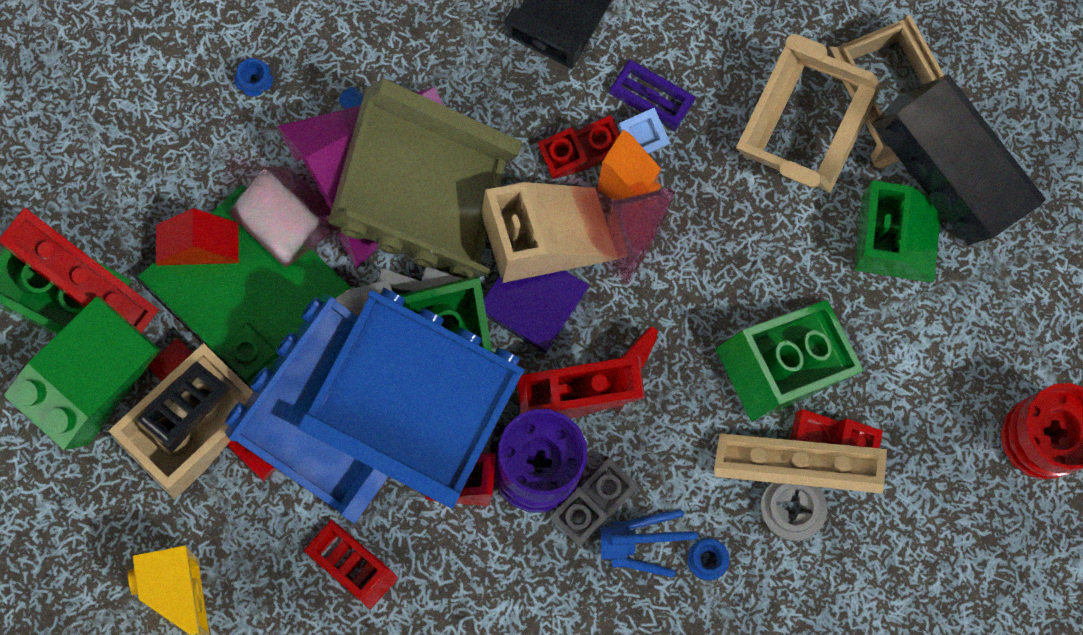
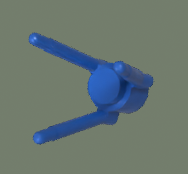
[601,509,699,577]

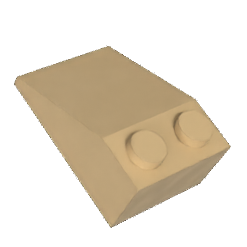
[109,343,253,500]

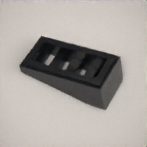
[136,361,230,453]

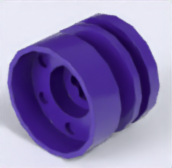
[494,409,588,513]

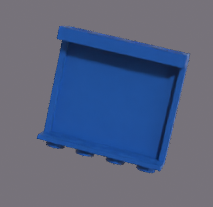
[297,288,525,509]
[224,293,389,524]

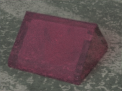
[230,167,338,268]
[607,188,675,284]

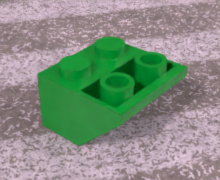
[854,180,941,283]

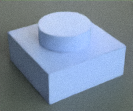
[617,108,670,154]

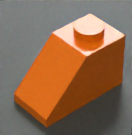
[597,130,662,213]

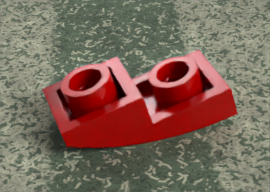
[538,115,620,179]

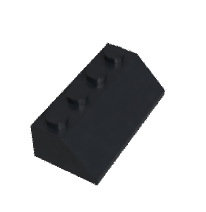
[872,74,1046,246]

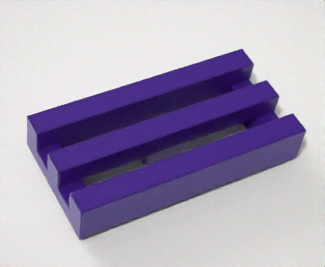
[609,59,696,132]

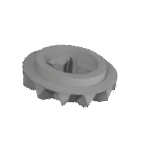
[760,482,827,541]

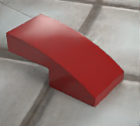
[790,409,883,448]

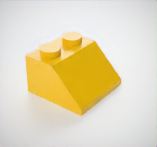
[128,545,210,635]

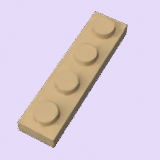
[714,433,887,493]

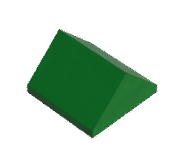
[400,276,492,352]

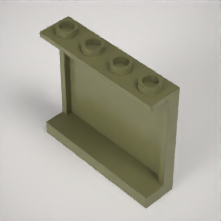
[328,78,522,279]

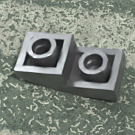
[550,458,640,547]

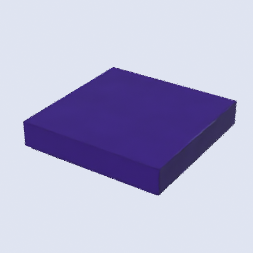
[484,270,589,354]

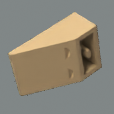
[481,182,618,283]

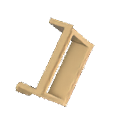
[827,15,944,168]
[736,34,882,193]

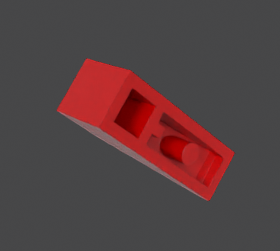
[518,355,645,419]

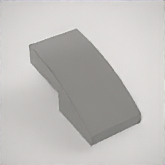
[377,267,462,295]

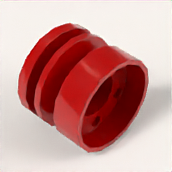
[1001,383,1083,480]

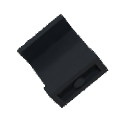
[505,0,612,70]

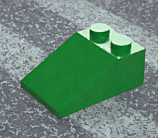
[0,246,132,335]
[4,296,160,450]
[715,300,864,422]

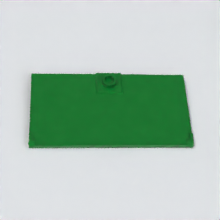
[138,185,353,391]

